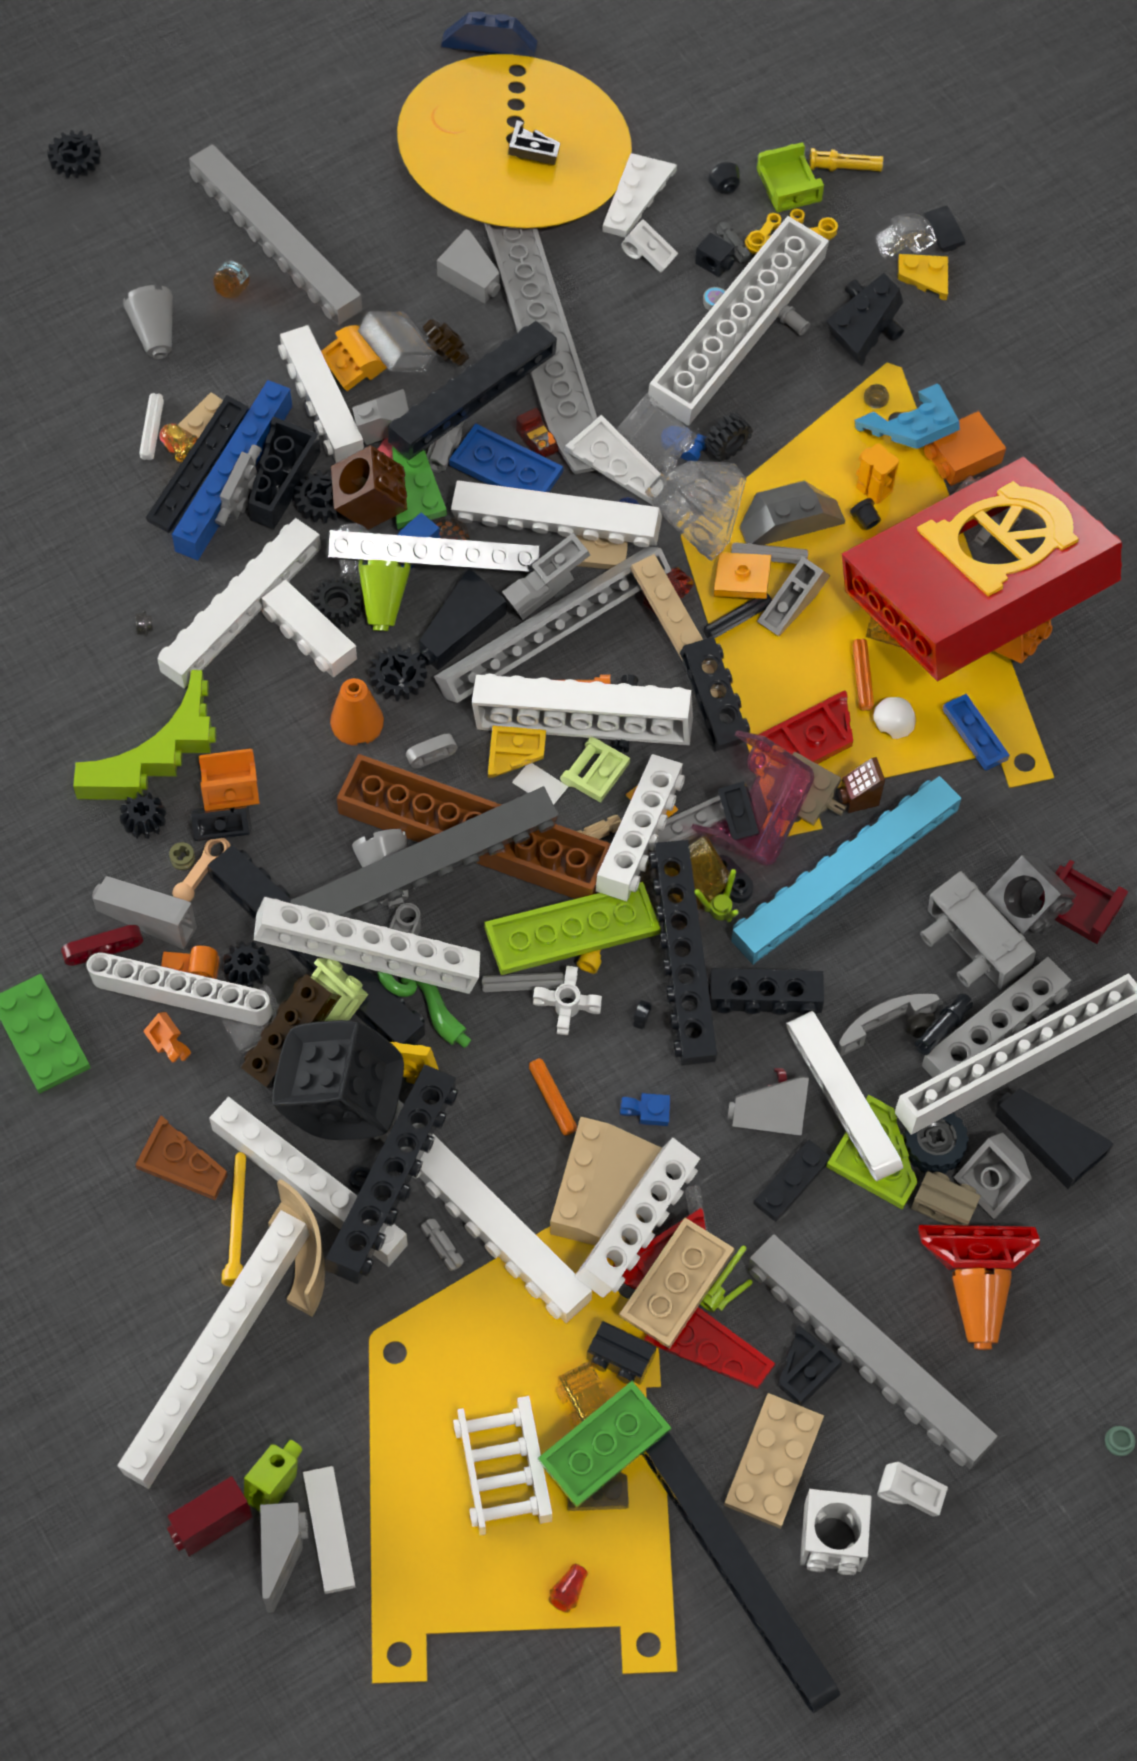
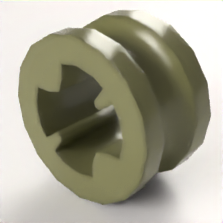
[169,842,195,870]

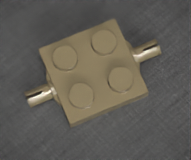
[762,751,847,826]

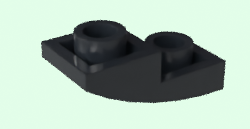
[924,205,966,252]

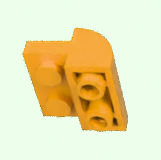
[321,325,390,391]

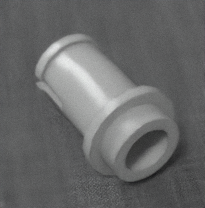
[778,305,810,336]

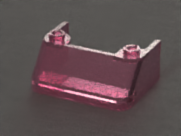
[691,730,814,865]

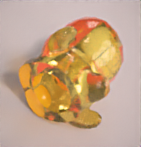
[159,423,198,462]

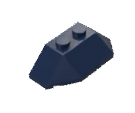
[441,11,538,57]

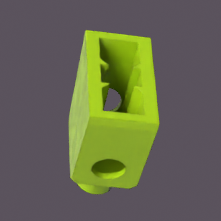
[244,1440,303,1512]

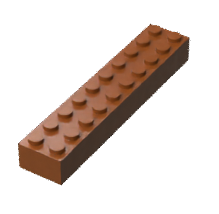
[337,754,611,899]

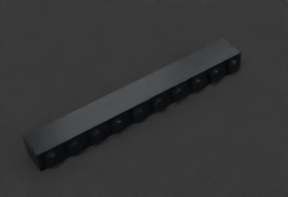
[208,845,425,1045]

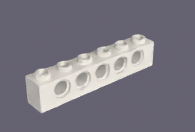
[596,754,685,901]
[574,1137,700,1298]

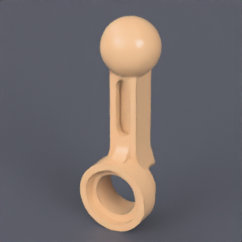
[172,838,231,902]

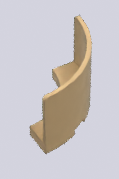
[268,1179,325,1317]

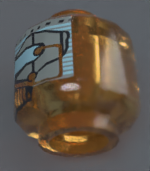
[213,261,250,299]

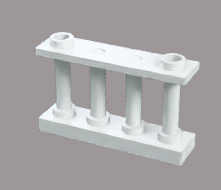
[453,1396,552,1535]

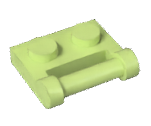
[560,737,630,803]

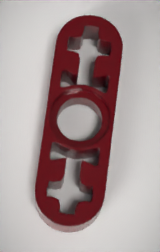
[61,925,144,966]

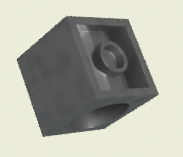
[984,855,1077,935]

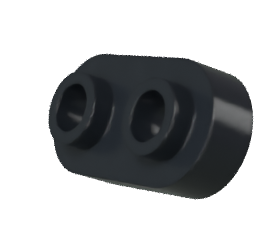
[707,855,753,903]

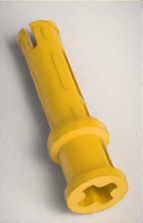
[809,148,883,172]

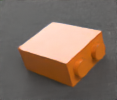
[924,411,1006,486]

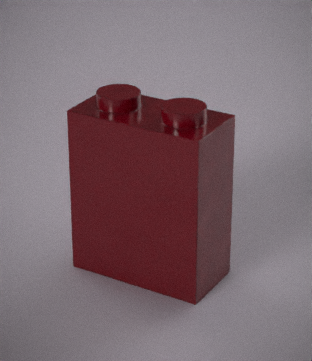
[166,1476,253,1557]

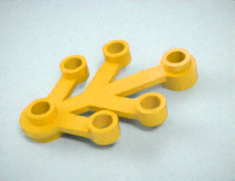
[745,209,838,254]

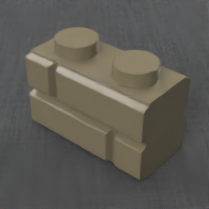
[911,1171,981,1226]

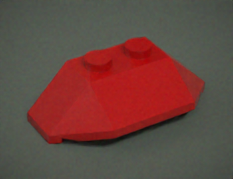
[918,1225,1040,1271]

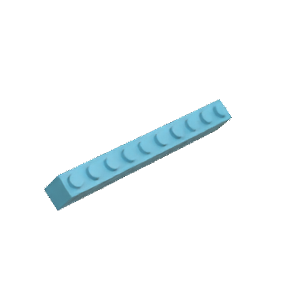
[731,776,961,965]

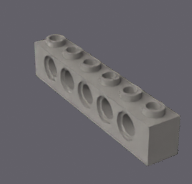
[922,957,1071,1078]

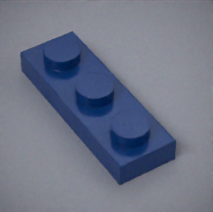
[942,694,1010,771]

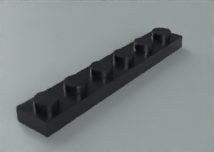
[146,395,249,533]

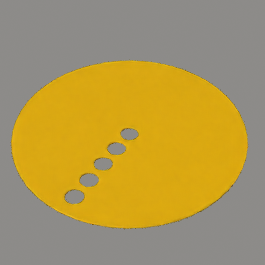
[397,54,632,228]

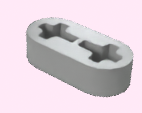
[406,734,458,768]

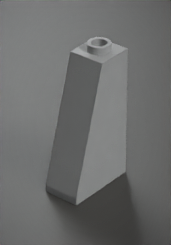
[92,876,197,950]

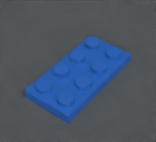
[449,423,563,493]

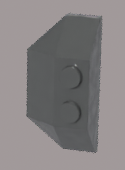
[740,480,845,545]

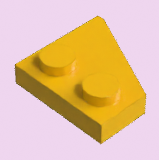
[898,254,948,300]
[488,726,546,778]

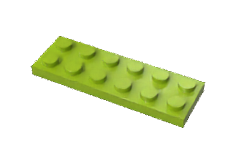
[484,882,661,975]

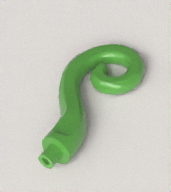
[377,971,472,1049]

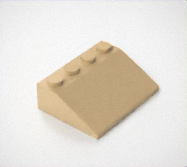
[550,1117,662,1246]

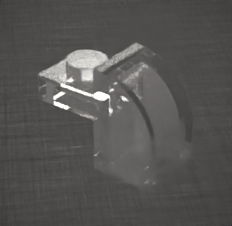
[875,213,937,260]

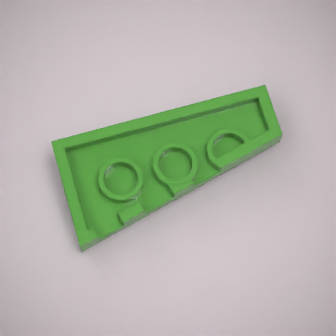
[392,446,447,529]

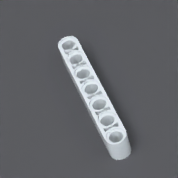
[87,953,274,1026]
[786,1011,903,1181]

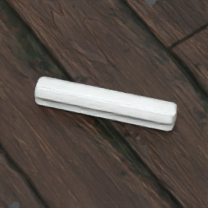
[139,393,164,460]

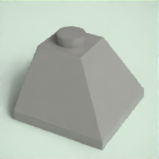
[352,389,409,445]
[954,1132,1032,1219]

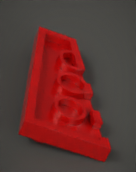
[644,1307,775,1390]

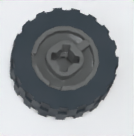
[903,1113,968,1174]

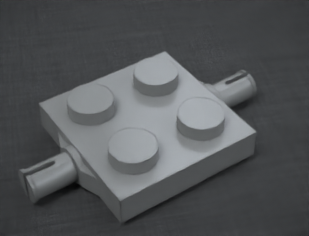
[215,445,262,526]

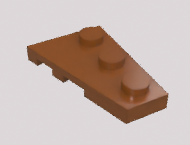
[135,1115,228,1200]

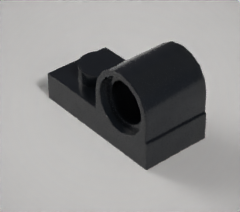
[718,781,760,842]

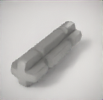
[421,1218,464,1271]

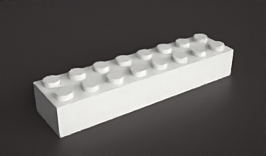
[472,674,693,745]

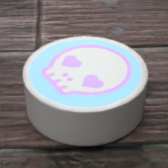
[703,287,725,311]

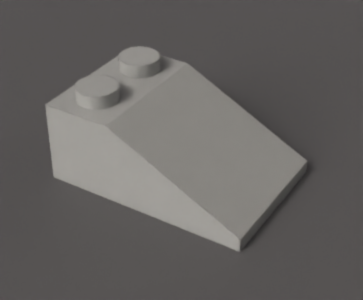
[261,1503,308,1613]

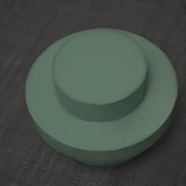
[1105,1426,1135,1457]

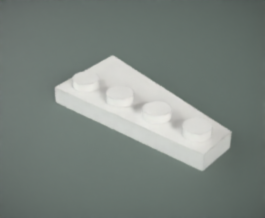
[603,153,677,237]
[564,415,673,506]

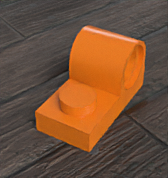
[161,946,220,979]

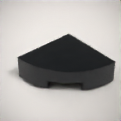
[633,1000,652,1030]

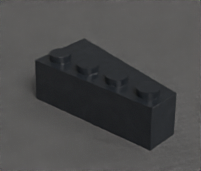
[248,417,321,529]

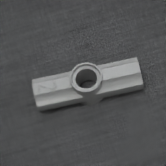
[426,420,465,473]

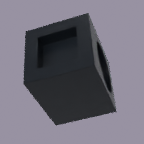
[695,232,735,277]

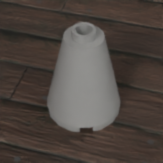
[123,285,173,359]
[352,829,409,909]

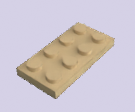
[619,1218,735,1349]
[724,1393,824,1529]

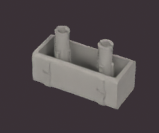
[920,871,1036,991]

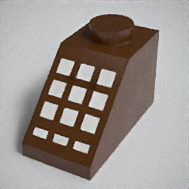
[838,757,885,813]

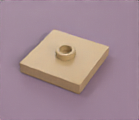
[577,535,628,569]

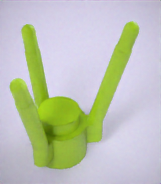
[695,869,739,922]
[700,1246,753,1313]

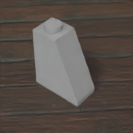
[437,229,500,304]
[727,1076,809,1136]

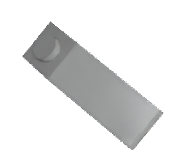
[758,557,830,636]

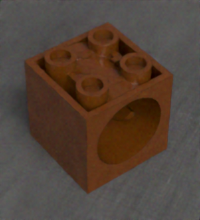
[331,445,408,530]

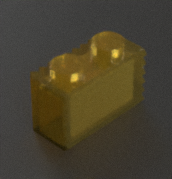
[555,1361,610,1428]

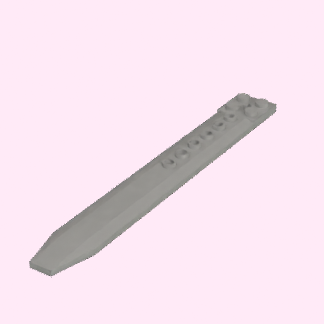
[484,223,597,475]

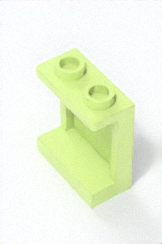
[312,958,369,1021]

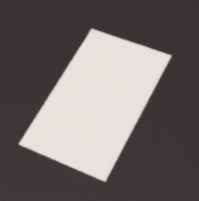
[512,763,568,805]

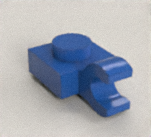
[620,1093,670,1126]

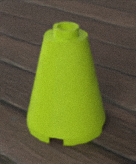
[358,560,411,631]

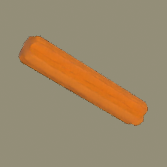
[853,638,874,711]
[529,1058,577,1136]

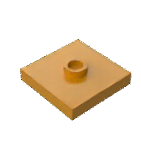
[714,552,772,599]

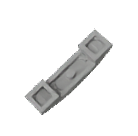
[837,994,940,1057]

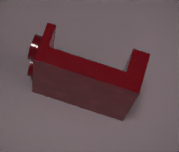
[1039,859,1129,944]

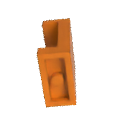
[199,749,260,811]

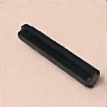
[703,593,772,638]

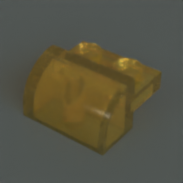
[664,836,730,910]

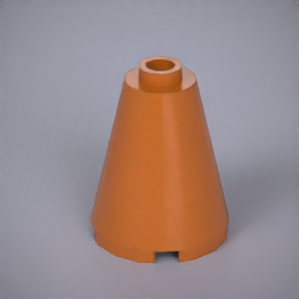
[330,678,384,746]
[952,1268,1012,1350]

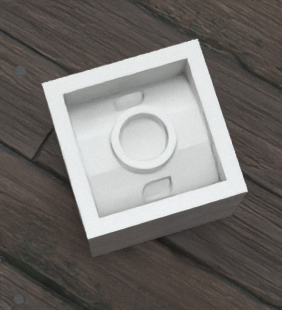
[800,1489,871,1575]

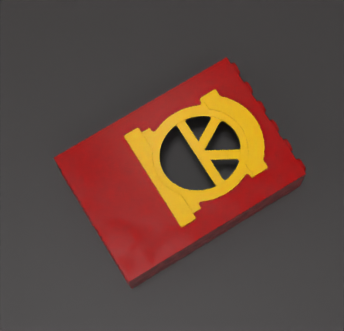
[842,457,1122,682]

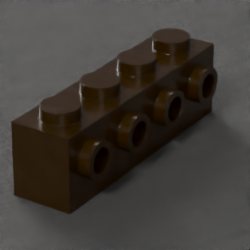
[241,974,341,1089]

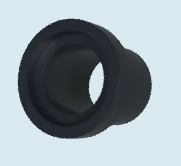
[850,498,881,530]

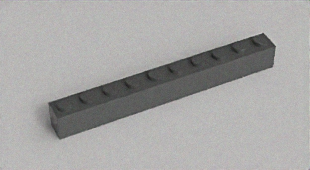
[290,786,559,919]

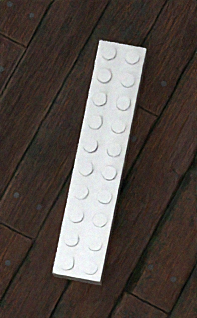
[647,216,829,426]

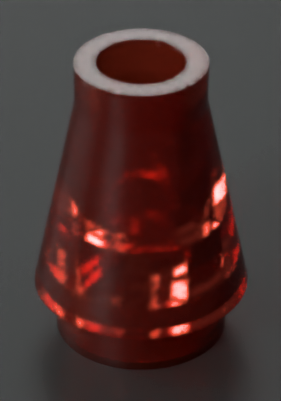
[548,1564,588,1613]

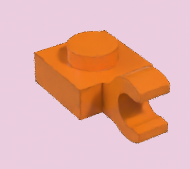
[143,1012,191,1062]

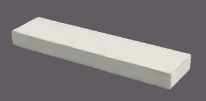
[303,1466,356,1594]

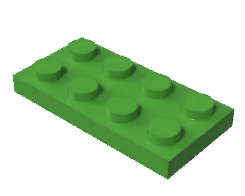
[0,974,91,1094]
[538,1381,671,1508]

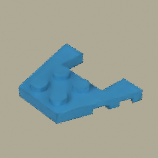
[855,383,960,449]

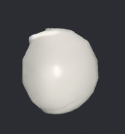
[873,697,916,739]

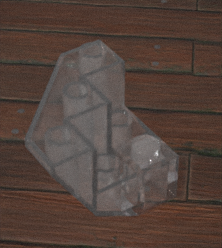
[645,461,746,561]

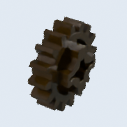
[423,319,469,366]

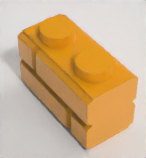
[856,444,899,504]

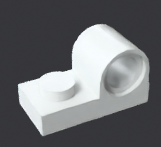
[622,219,678,273]
[877,1462,948,1516]

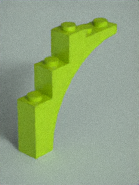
[73,670,216,800]

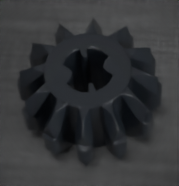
[119,792,167,839]
[223,940,271,988]

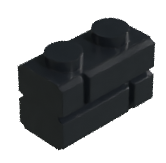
[191,805,252,841]
[586,1321,657,1385]

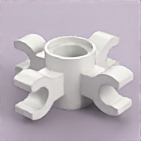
[533,966,602,1035]

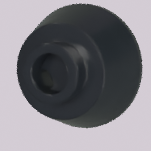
[708,162,740,194]

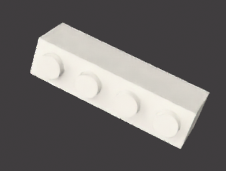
[262,580,357,678]

